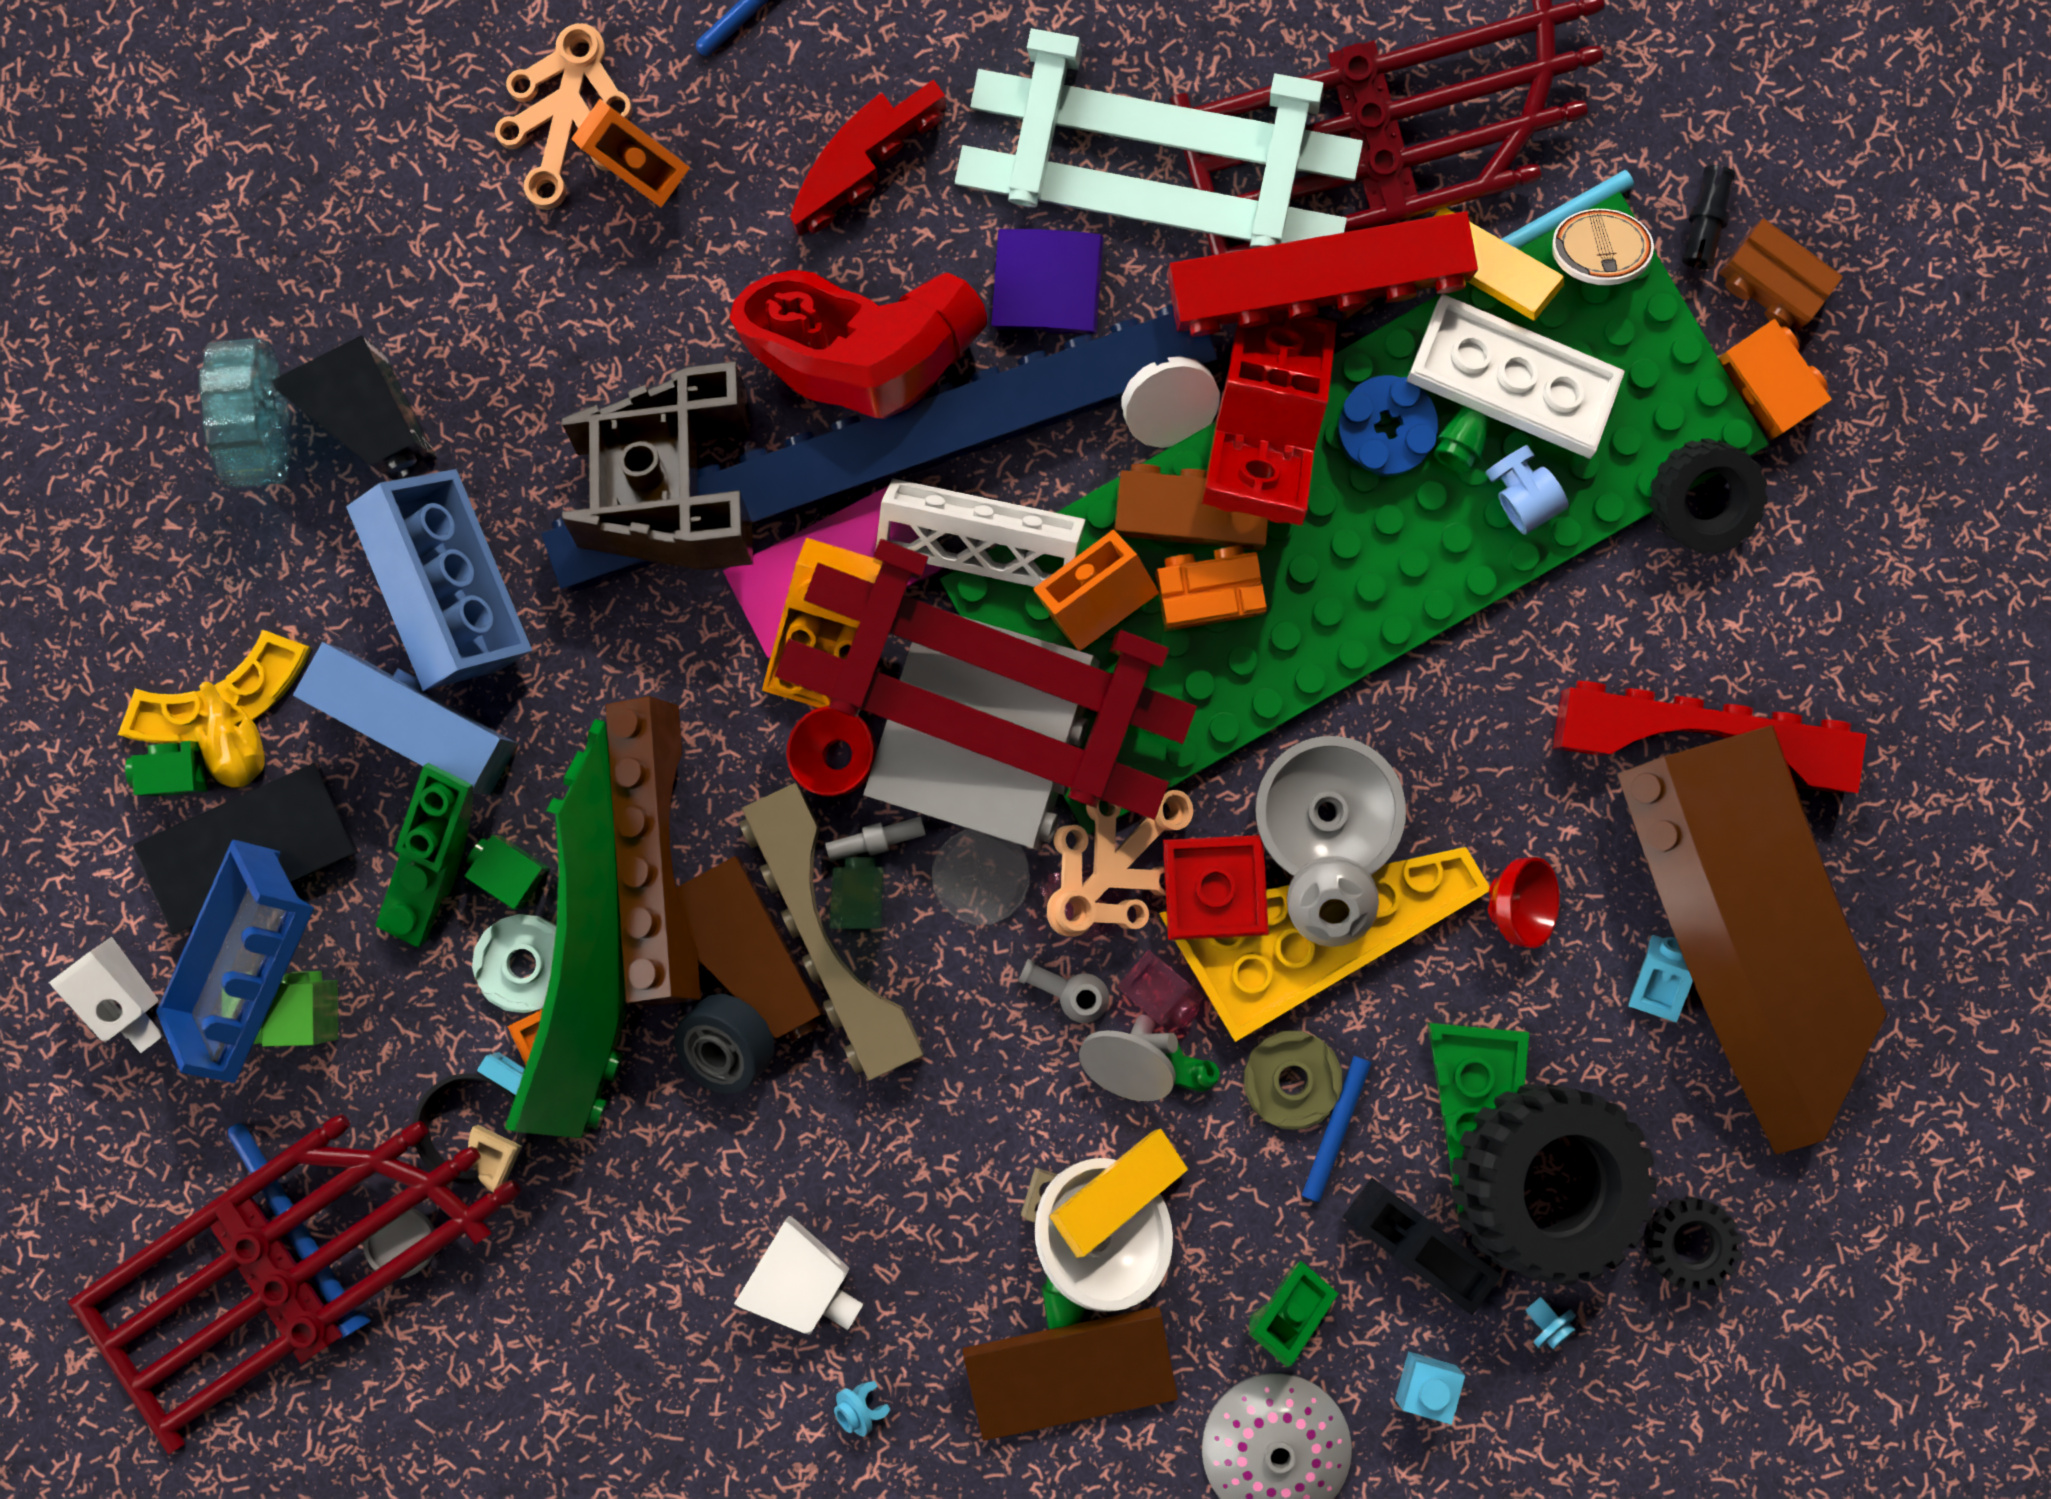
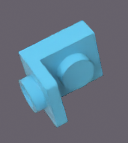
[1628,935,1693,1023]

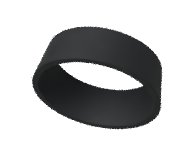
[413,1073,523,1184]

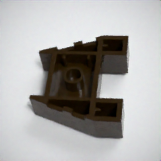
[562,361,753,570]

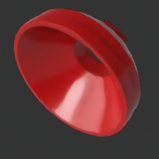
[786,706,877,797]
[1488,857,1560,949]

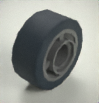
[674,994,774,1094]

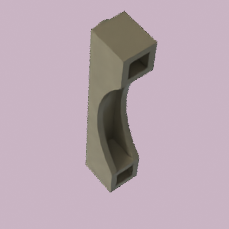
[739,782,925,1081]

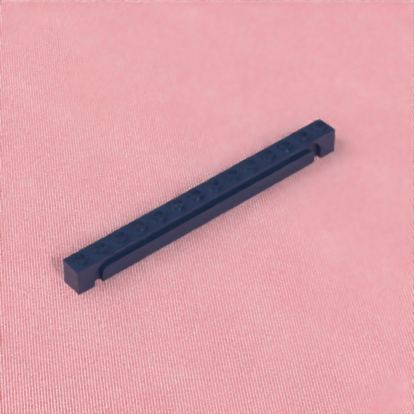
[541,304,1218,594]

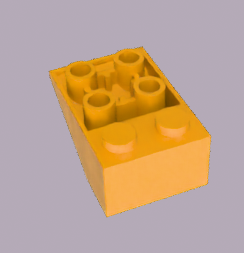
[761,538,881,708]

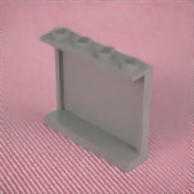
[863,615,1100,851]

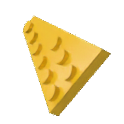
[1158,847,1490,1042]

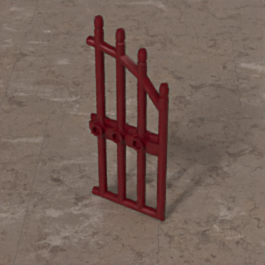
[1169,0,1605,255]
[67,1114,521,1455]

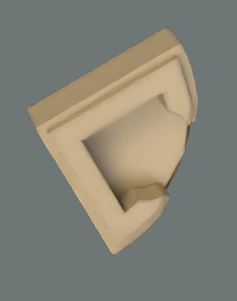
[468,1125,522,1192]

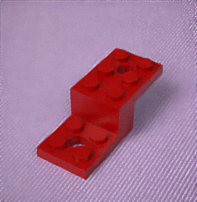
[1202,313,1337,526]

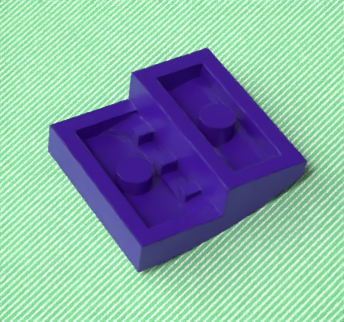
[991,229,1104,334]

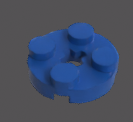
[1337,375,1438,477]

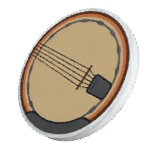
[1552,209,1654,285]

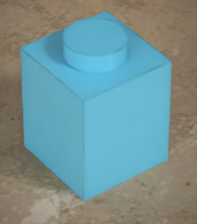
[1395,1351,1465,1425]

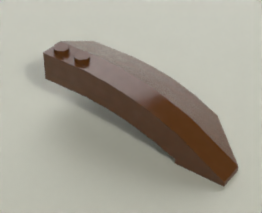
[1617,725,1889,1155]

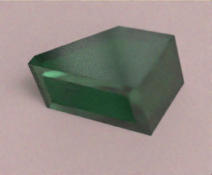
[830,857,886,929]

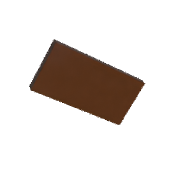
[962,1306,1179,1441]

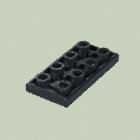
[133,762,358,935]

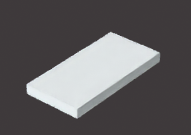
[1406,294,1625,459]

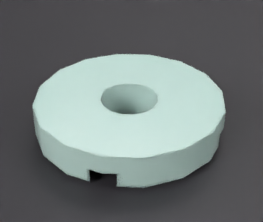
[472,914,557,1013]

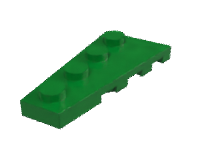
[1427,1022,1529,1227]

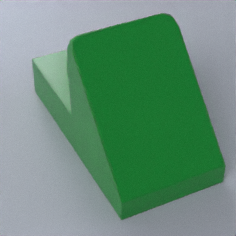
[1249,1261,1339,1368]

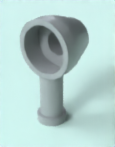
[1018,959,1109,1023]

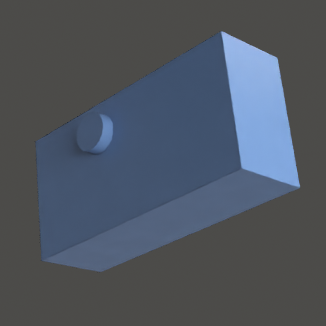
[346,469,532,691]
[293,642,519,795]

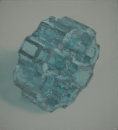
[199,338,292,488]

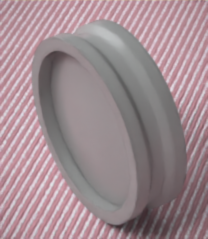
[363,1208,435,1279]

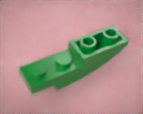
[375,763,473,948]

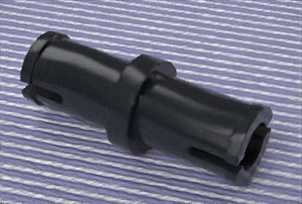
[1682,165,1736,269]

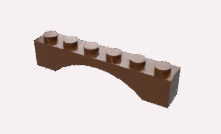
[605,696,701,1006]

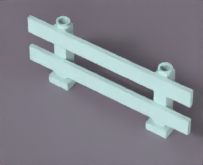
[955,28,1363,248]

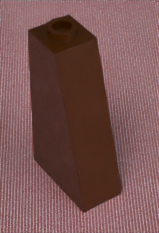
[676,856,824,1041]

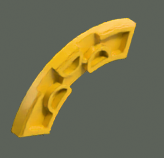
[118,630,312,744]

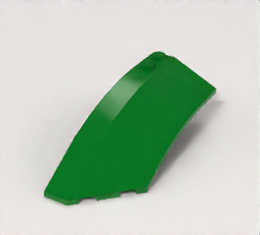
[505,719,628,1138]

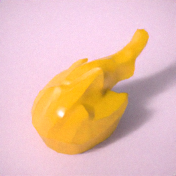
[195,682,265,788]

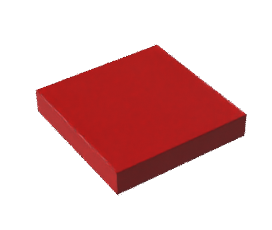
[1163,835,1269,940]

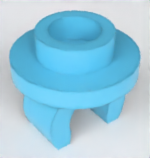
[1526,1297,1576,1349]
[834,1381,890,1437]

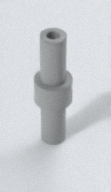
[825,816,926,862]

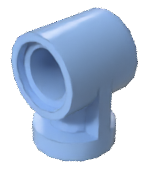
[1485,445,1569,535]

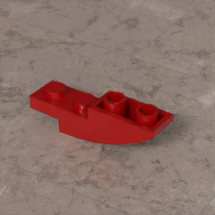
[790,79,946,236]

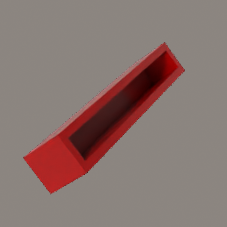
[1167,211,1478,337]

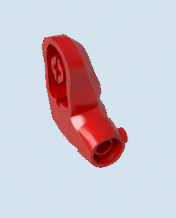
[729,270,987,419]

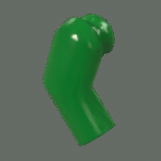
[1164,1032,1220,1092]

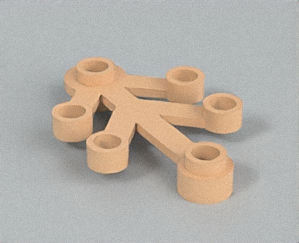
[495,24,633,210]
[1047,790,1193,937]

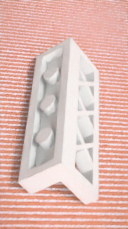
[875,478,1085,587]

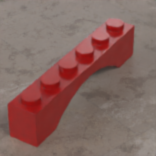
[1552,681,1867,795]

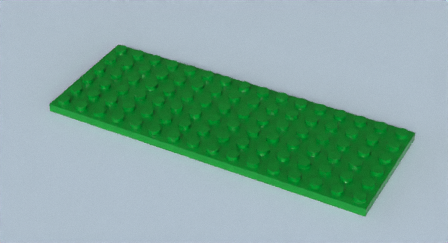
[939,191,1769,835]

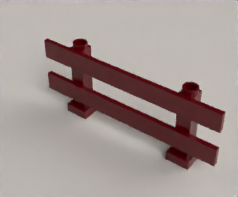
[774,538,1197,820]

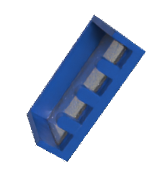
[156,839,314,1083]

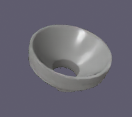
[1287,856,1379,947]

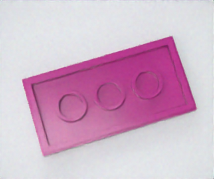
[723,486,944,659]

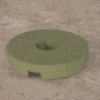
[1243,1031,1342,1129]

